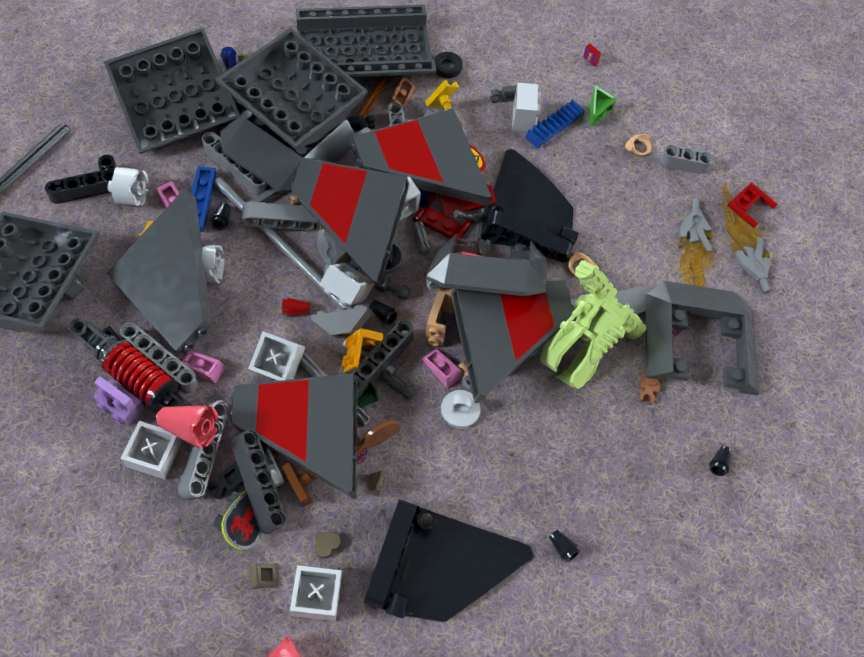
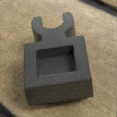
[490,85,517,103]

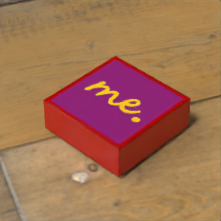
[583,43,601,66]

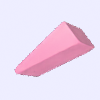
[155,181,179,208]
[422,348,462,388]
[182,350,226,383]

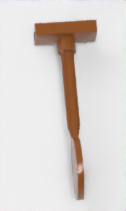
[281,420,399,506]

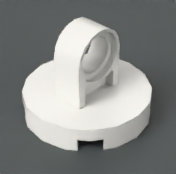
[441,390,480,429]

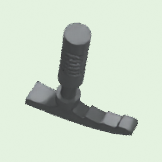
[453,208,485,239]

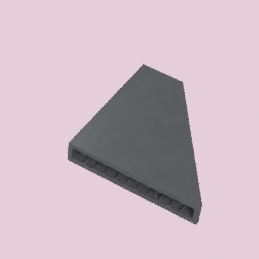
[106,189,212,353]

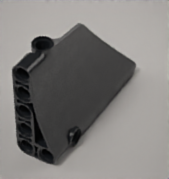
[481,149,579,262]
[363,499,533,622]

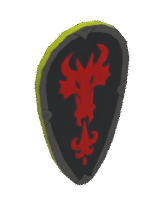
[221,490,262,550]

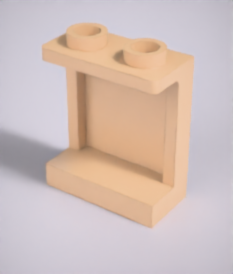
[424,287,454,346]

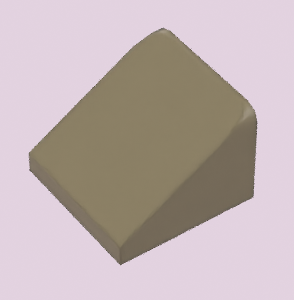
[364,471,385,497]
[249,564,277,589]

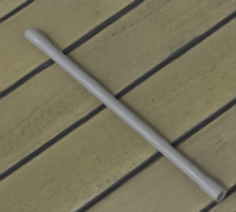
[214,177,354,309]

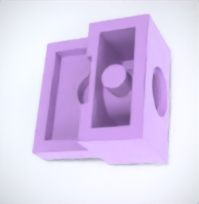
[93,376,145,426]

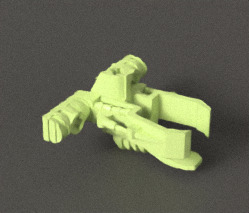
[540,260,646,389]

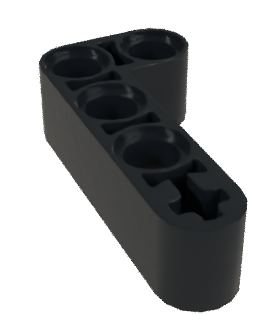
[45,155,117,204]

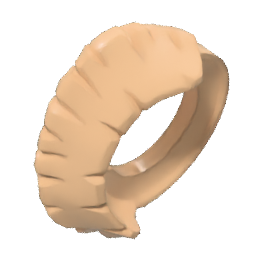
[625,134,652,156]
[568,252,596,276]

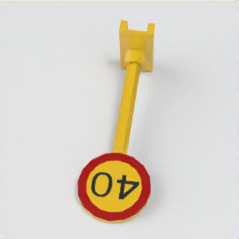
[425,80,486,173]

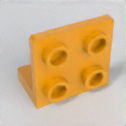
[342,328,383,373]

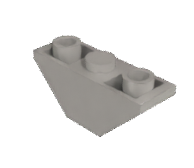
[311,305,372,338]

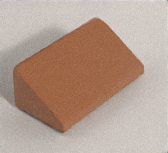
[386,76,415,110]

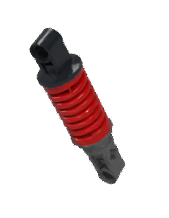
[69,318,193,413]

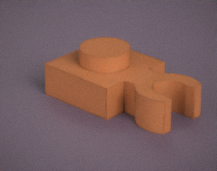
[639,370,661,405]

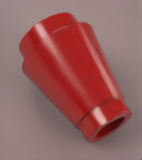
[282,297,310,316]

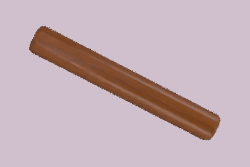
[356,76,391,118]

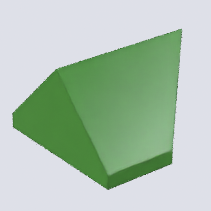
[588,85,617,127]

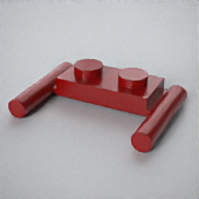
[727,182,778,229]
[412,193,475,240]

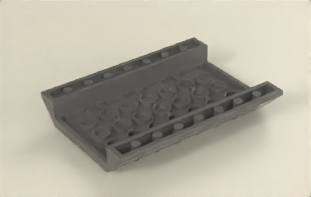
[296,5,436,78]

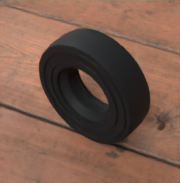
[434,51,462,78]

